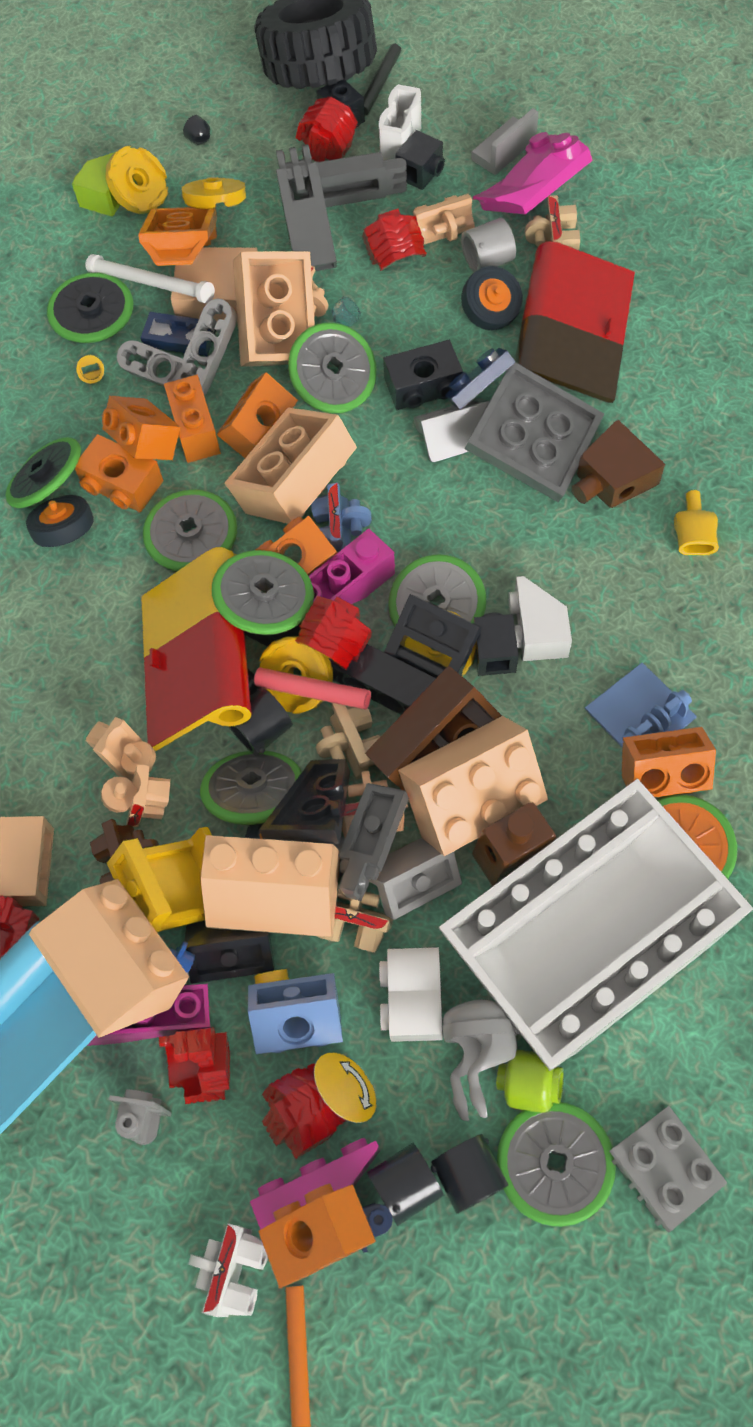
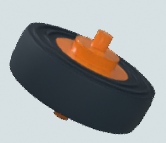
[461,266,523,330]
[26,495,94,547]

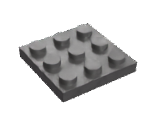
[464,362,604,502]

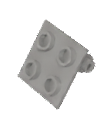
[609,1106,727,1233]

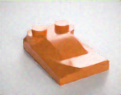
[138,207,217,266]

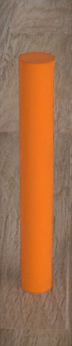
[285,1286,311,1427]

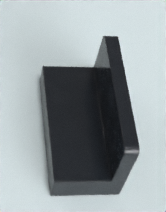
[184,920,275,984]

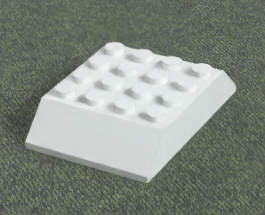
[439,779,753,1071]

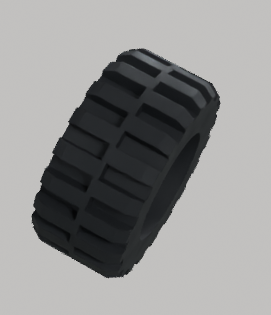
[254,0,377,89]

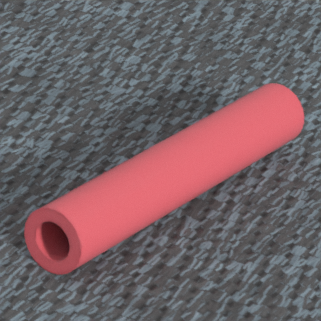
[254,667,371,710]

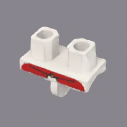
[188,1224,268,1317]

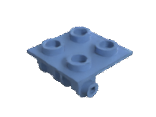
[585,663,697,748]

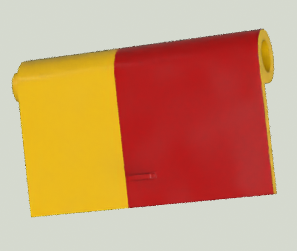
[141,547,252,752]

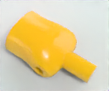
[674,490,719,555]

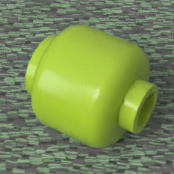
[496,1050,564,1113]

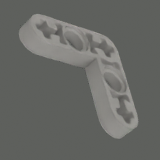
[117,298,237,395]

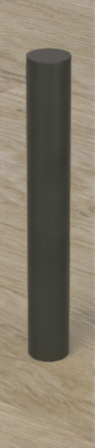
[363,44,402,116]

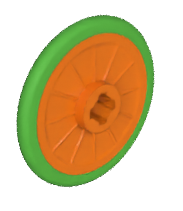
[657,795,737,879]

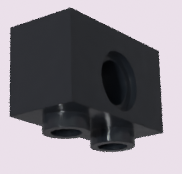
[383,339,463,411]

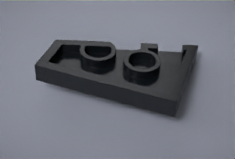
[259,759,350,844]

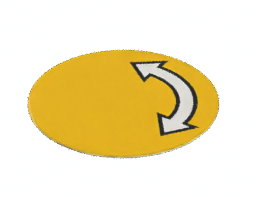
[314,1052,376,1123]

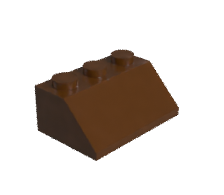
[365,666,502,791]

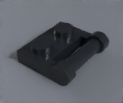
[384,594,483,678]

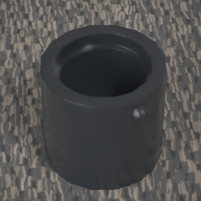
[228,687,293,756]
[430,1134,509,1214]
[367,1142,444,1226]

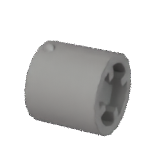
[461,217,516,272]

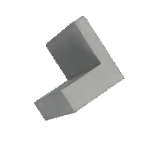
[471,108,539,175]
[413,398,489,462]
[369,838,462,920]

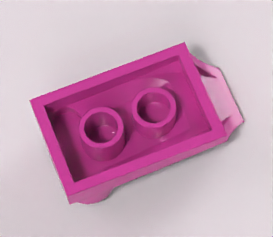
[473,132,593,214]

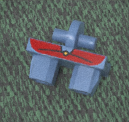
[311,482,372,552]

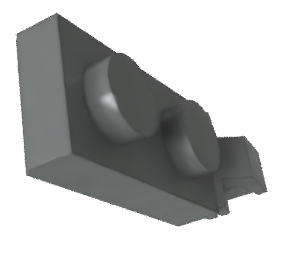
[339,783,409,901]

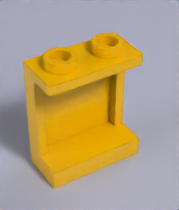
[107,827,212,932]

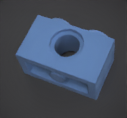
[248,973,343,1054]

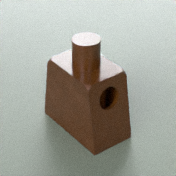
[572,420,665,508]
[472,802,557,887]

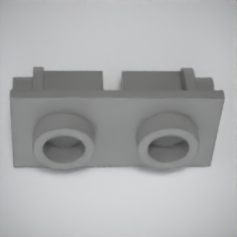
[109,1089,172,1145]

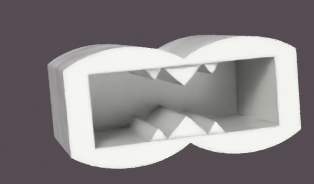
[379,84,421,161]
[379,947,443,1042]

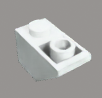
[508,576,572,661]

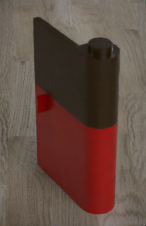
[514,241,635,403]

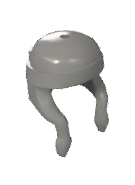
[442,999,521,1121]

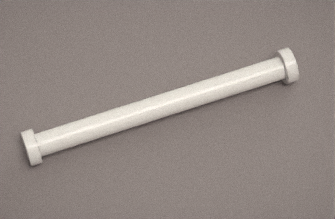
[86,254,215,304]

